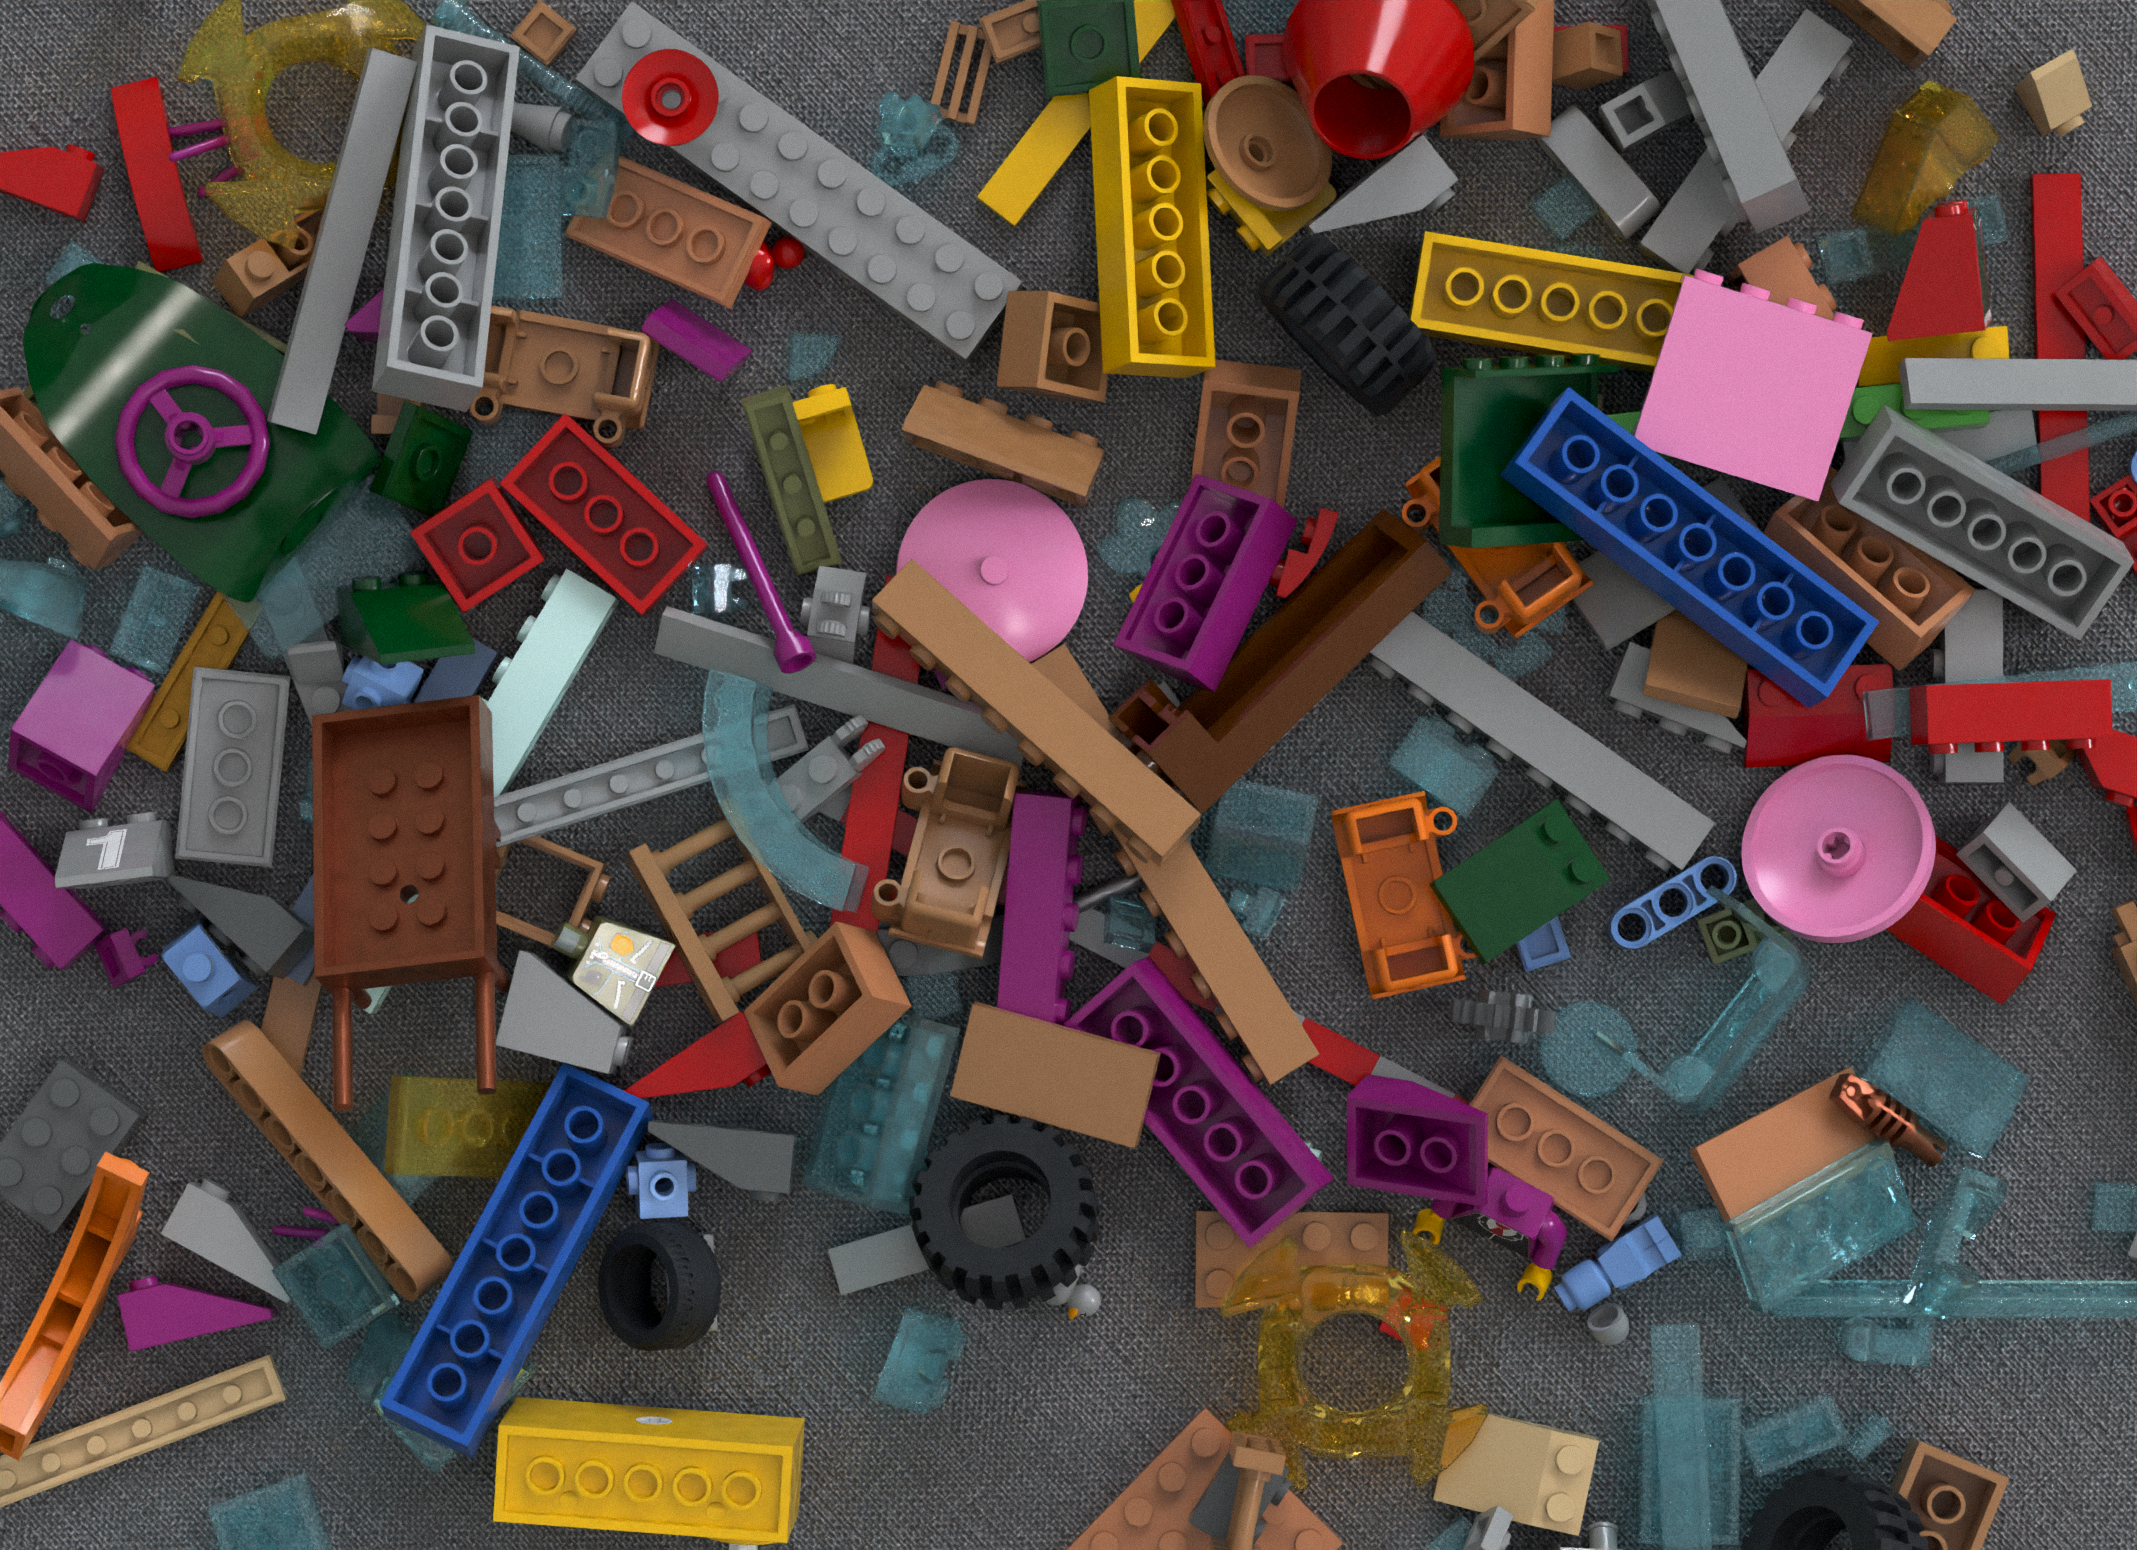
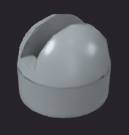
[1587,1303,1629,1346]

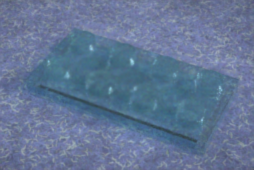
[1723,1139,1918,1313]

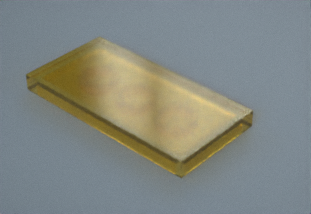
[384,1075,552,1177]

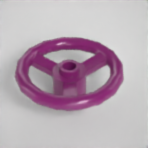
[114,365,270,518]

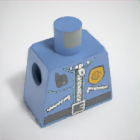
[161,917,260,1018]

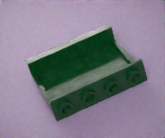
[1439,353,1620,548]

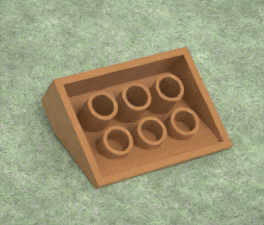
[901,381,1105,508]

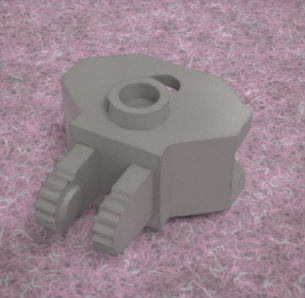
[800,566,871,664]

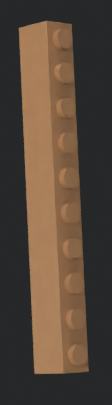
[1032,644,1319,1087]

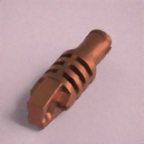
[1829,1073,1948,1167]

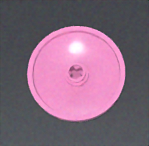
[896,479,1088,663]
[1741,755,1936,943]

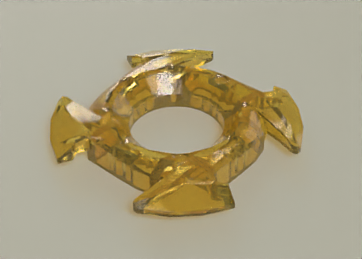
[177,0,426,249]
[1220,1230,1488,1490]

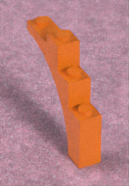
[0,1151,150,1461]

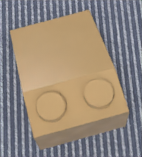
[1433,1405,1599,1536]

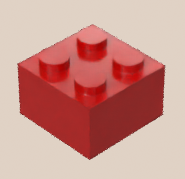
[410,476,546,613]

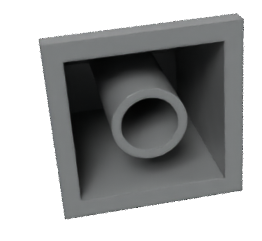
[496,950,633,1074]

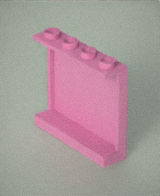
[1632,268,1873,501]

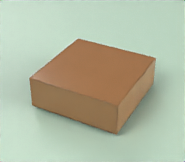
[510,0,578,68]

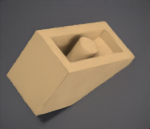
[2014,49,2092,137]

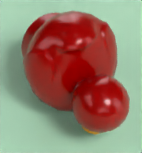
[743,236,805,291]

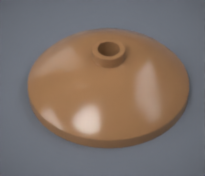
[1203,75,1332,211]

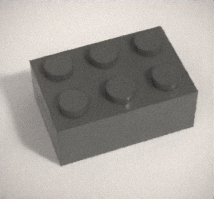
[0,1058,148,1234]

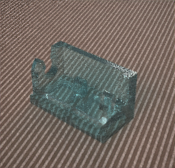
[109,564,201,675]

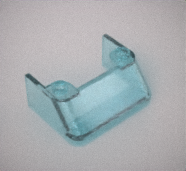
[1593,885,1811,1115]

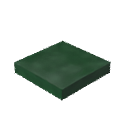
[1036,0,1141,97]
[370,401,473,517]

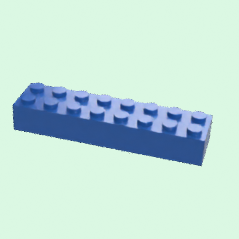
[1499,387,1880,708]
[380,1063,653,1460]

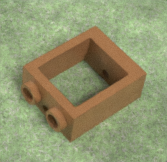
[495,836,611,946]

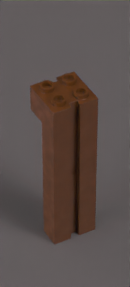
[1108,508,1453,814]

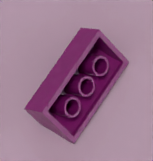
[1113,474,1297,692]

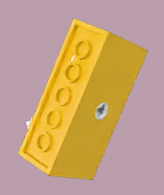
[493,1397,805,1550]

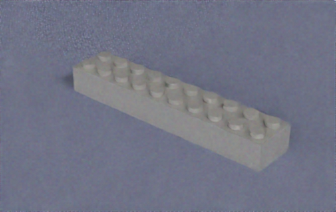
[575,1,1023,365]

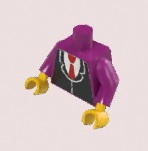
[1412,1167,1567,1301]

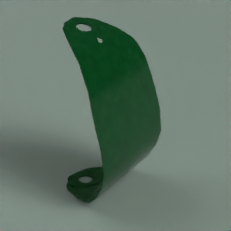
[23,263,380,603]

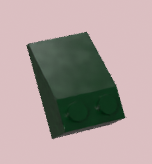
[337,571,475,665]
[1429,799,1610,965]

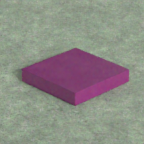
[641,299,753,382]

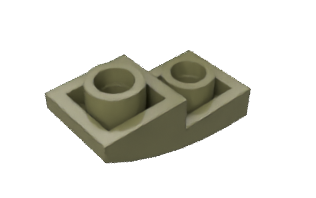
[1697,898,1793,965]

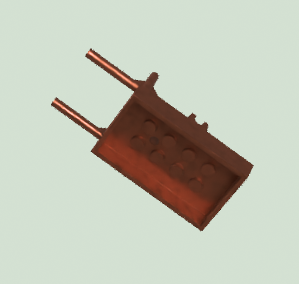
[312,695,512,1111]

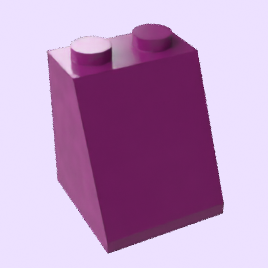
[8,639,155,813]

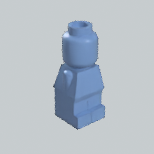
[1554,1213,1682,1312]

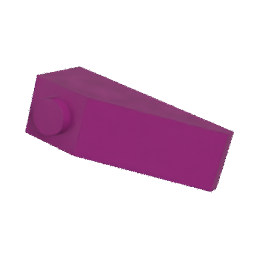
[117,1275,278,1352]

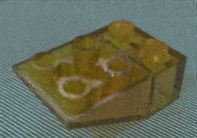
[1852,80,2001,237]

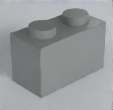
[1956,802,2077,923]

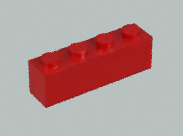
[1909,679,2113,754]

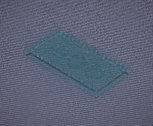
[220,475,425,663]

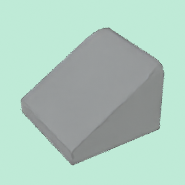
[288,641,345,684]

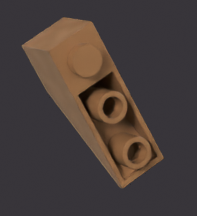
[212,200,327,319]

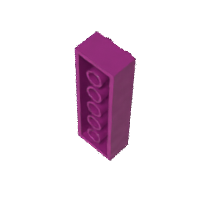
[1064,957,1334,1248]

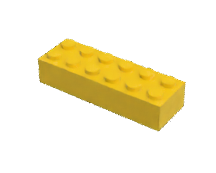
[1089,76,1216,378]
[1409,231,1694,373]

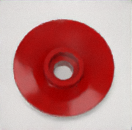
[622,49,719,146]

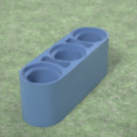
[1606,856,1737,949]

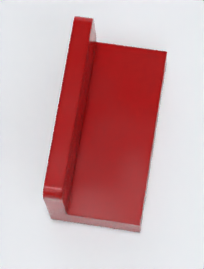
[2054,256,2137,360]

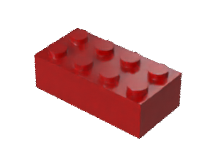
[499,413,709,618]

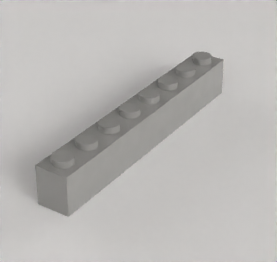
[1367,612,1715,873]

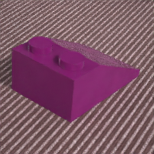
[1346,1074,1488,1207]

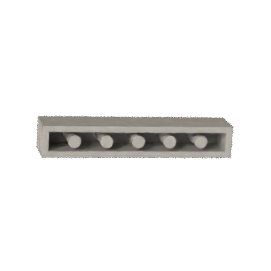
[1635,8,1853,274]

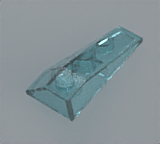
[0,556,87,640]

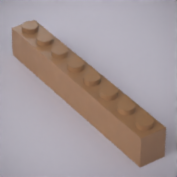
[872,558,1201,867]

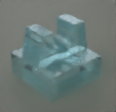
[876,91,944,151]
[692,563,746,615]
[1227,885,1286,941]

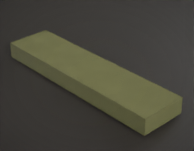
[741,385,842,577]

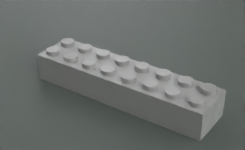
[372,25,520,412]

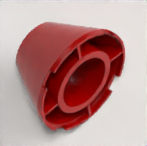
[1283,0,1475,159]

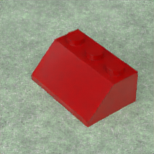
[1742,664,1894,768]
[1886,835,2056,1005]

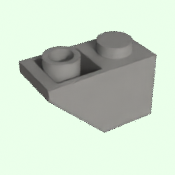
[1595,69,1693,155]

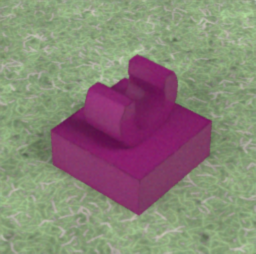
[94,928,159,989]

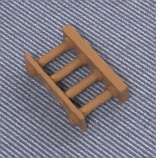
[624,797,817,1025]
[1209,1430,1286,1550]

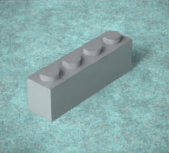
[1930,590,2004,784]

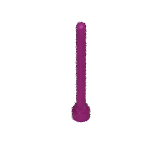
[706,470,816,674]

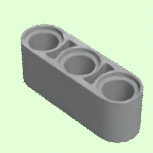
[1536,105,1662,241]

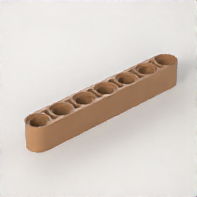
[202,1019,453,1301]

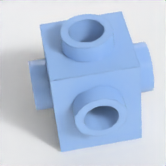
[342,656,424,710]
[626,1143,696,1219]

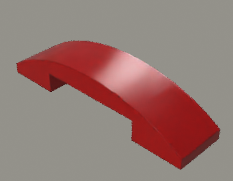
[111,77,204,273]

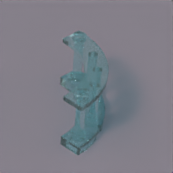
[702,668,871,914]

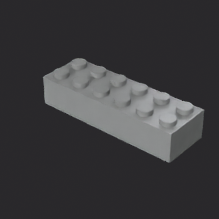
[1646,0,1810,234]
[1830,404,2134,640]

